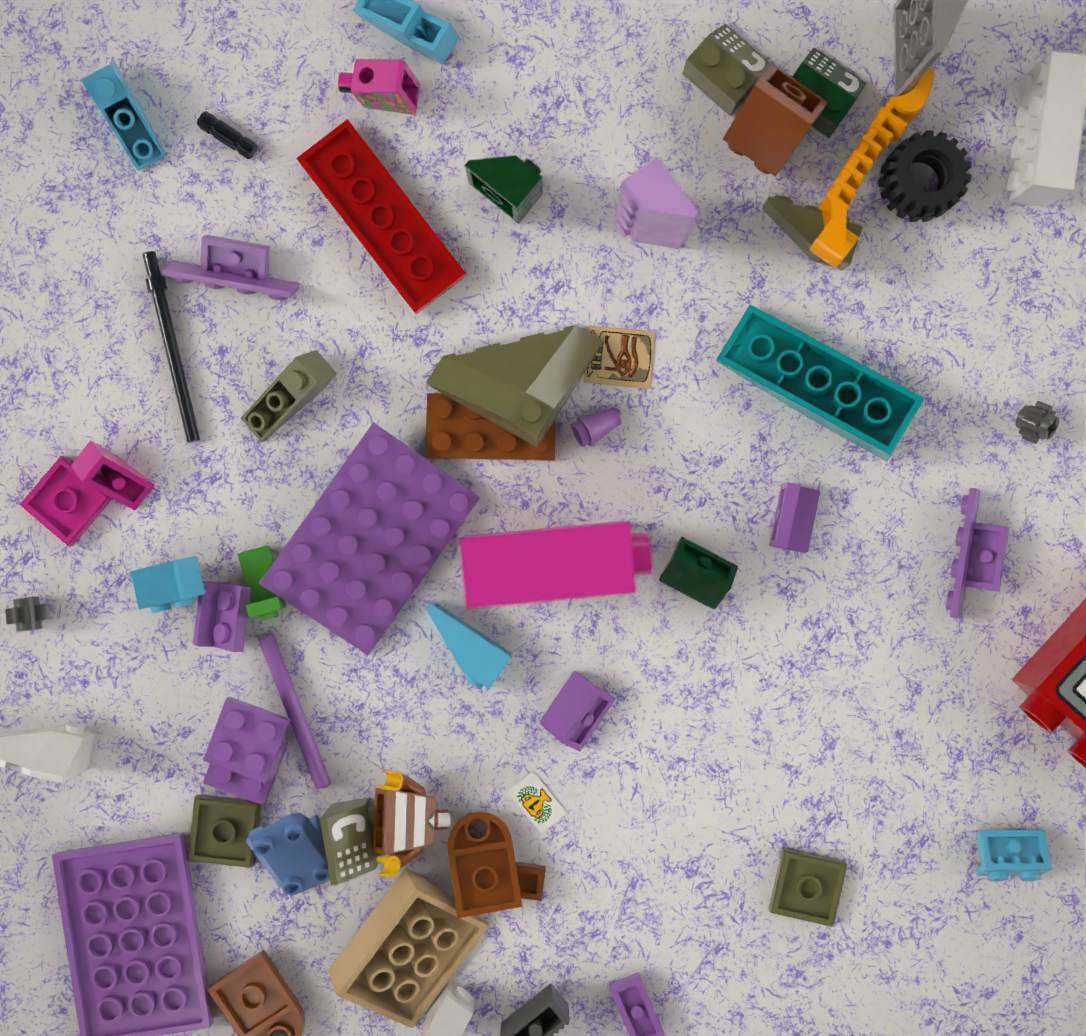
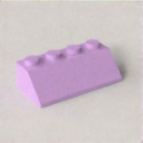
[614,156,699,249]

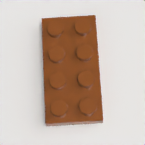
[426,393,556,461]

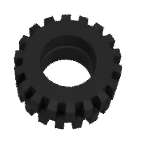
[878,130,972,223]

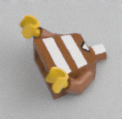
[373,769,450,877]

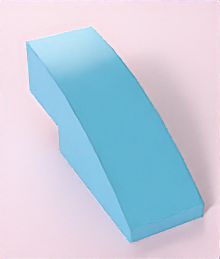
[353,0,459,65]

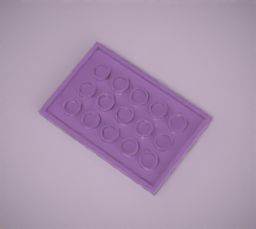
[259,422,480,655]
[52,832,214,1036]

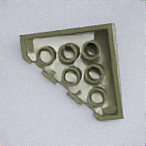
[426,325,604,448]

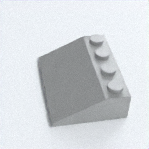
[894,0,968,96]

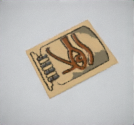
[583,325,656,389]

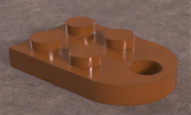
[447,812,523,918]
[207,949,305,1036]

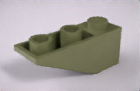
[762,195,863,271]
[241,350,337,442]

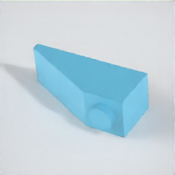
[426,600,512,689]

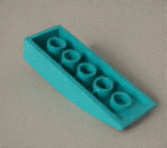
[716,305,925,461]

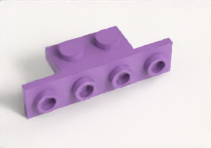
[162,235,299,300]
[946,488,1009,618]

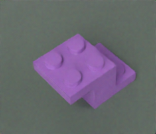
[203,696,291,805]

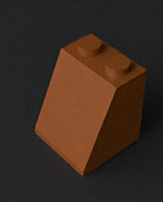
[723,64,828,177]

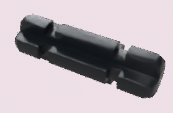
[197,111,258,159]

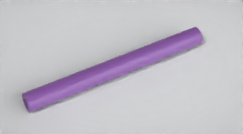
[258,634,331,790]

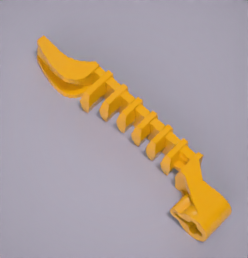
[809,68,934,269]

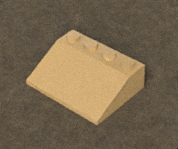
[328,868,489,1028]

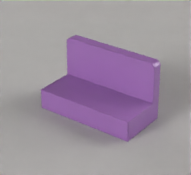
[769,482,820,553]
[540,671,616,752]

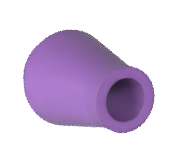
[571,407,622,447]

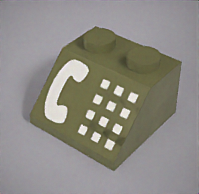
[682,23,772,116]
[320,797,384,886]

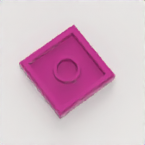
[19,456,112,546]

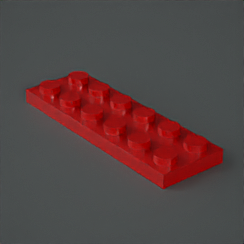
[296,119,467,315]

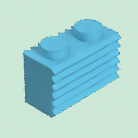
[130,556,206,613]

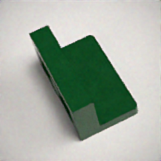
[659,536,738,609]

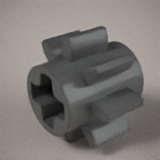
[1015,401,1059,444]
[5,596,50,632]

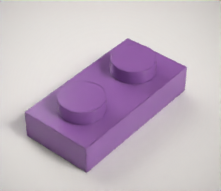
[609,972,665,1036]

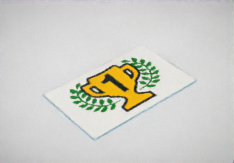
[507,771,567,834]

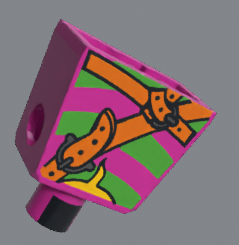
[338,59,420,115]

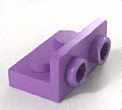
[193,581,251,652]

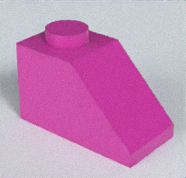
[71,440,155,510]

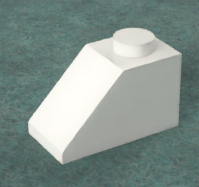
[421,983,475,1036]

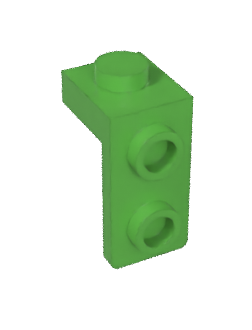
[238,546,287,621]

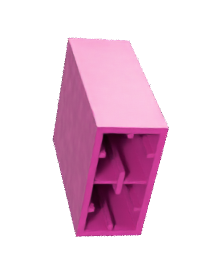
[459,521,652,609]

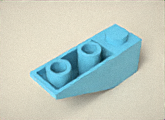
[81,61,166,171]

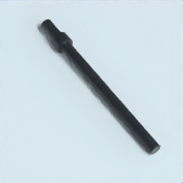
[142,251,200,443]

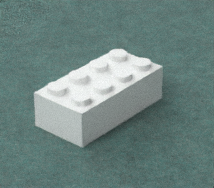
[1007,51,1086,207]

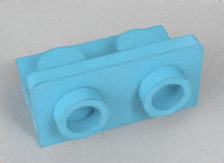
[976,830,1052,881]

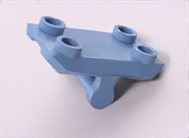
[246,813,330,896]

